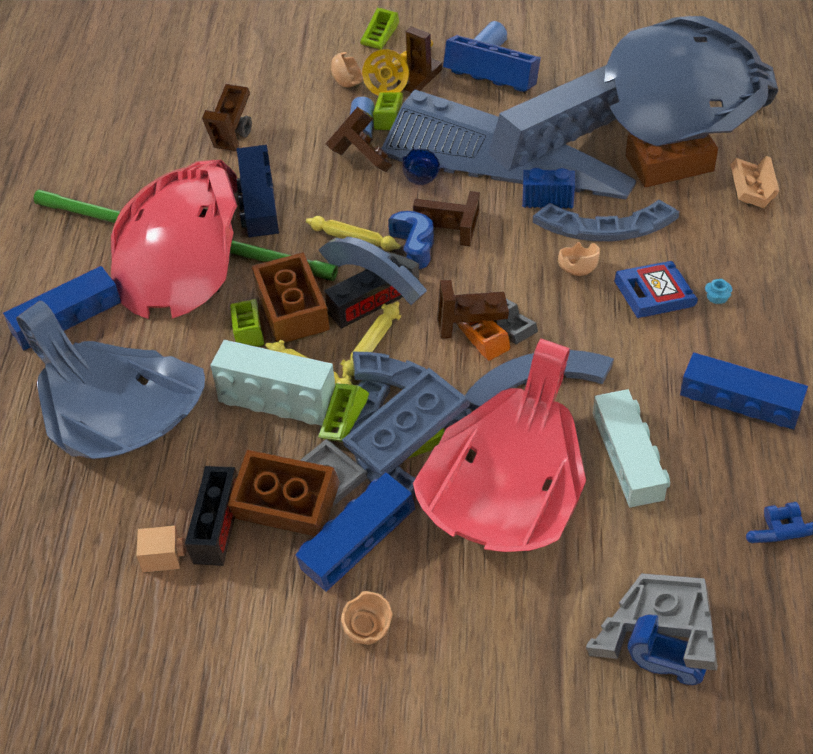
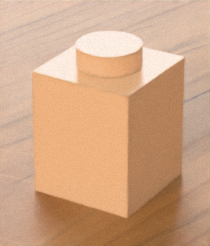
[137,526,186,572]

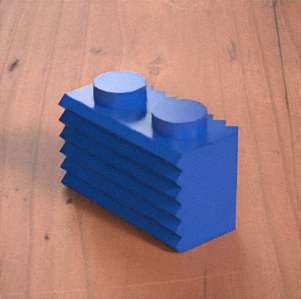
[522,168,575,209]

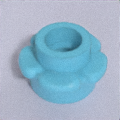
[705,279,733,304]

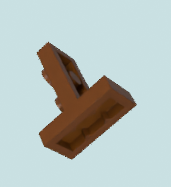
[397,26,442,93]
[202,84,250,151]
[326,106,392,172]
[413,191,480,246]
[437,280,509,339]

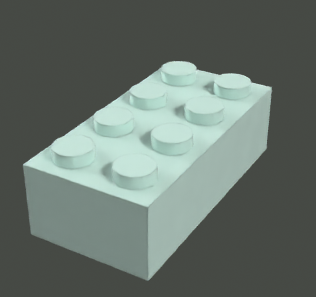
[210,340,335,426]

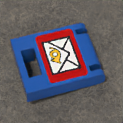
[614,261,698,318]

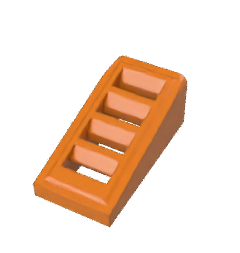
[456,320,510,361]

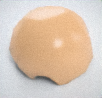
[331,52,363,88]
[558,242,600,276]
[341,591,393,645]

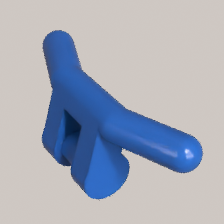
[746,502,813,543]

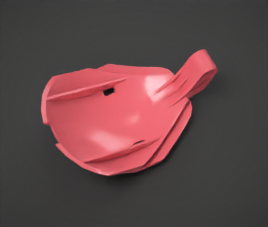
[111,160,238,319]
[413,338,586,552]

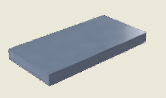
[342,368,470,477]

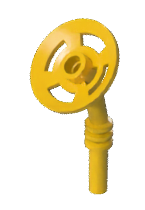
[362,40,433,96]

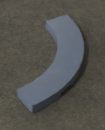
[533,200,680,241]
[319,237,427,305]
[465,350,614,410]
[352,352,471,430]
[350,380,416,498]

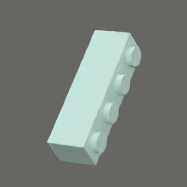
[593,389,670,508]

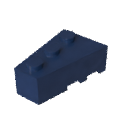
[236,144,279,238]

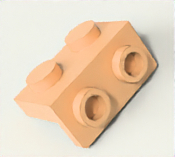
[731,156,779,208]

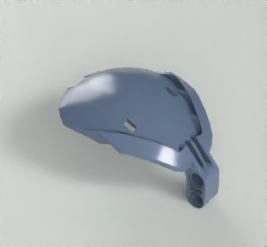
[604,16,778,146]
[16,300,205,459]

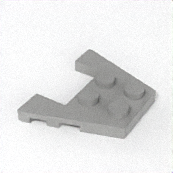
[586,573,718,671]

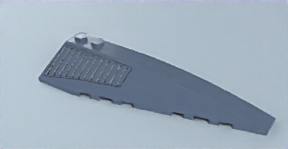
[382,90,636,199]

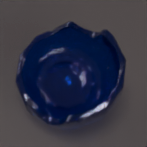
[402,148,440,185]

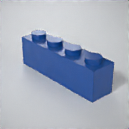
[443,35,541,92]
[3,266,121,351]
[680,352,808,430]
[295,473,415,592]

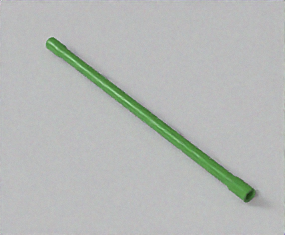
[34,189,338,281]

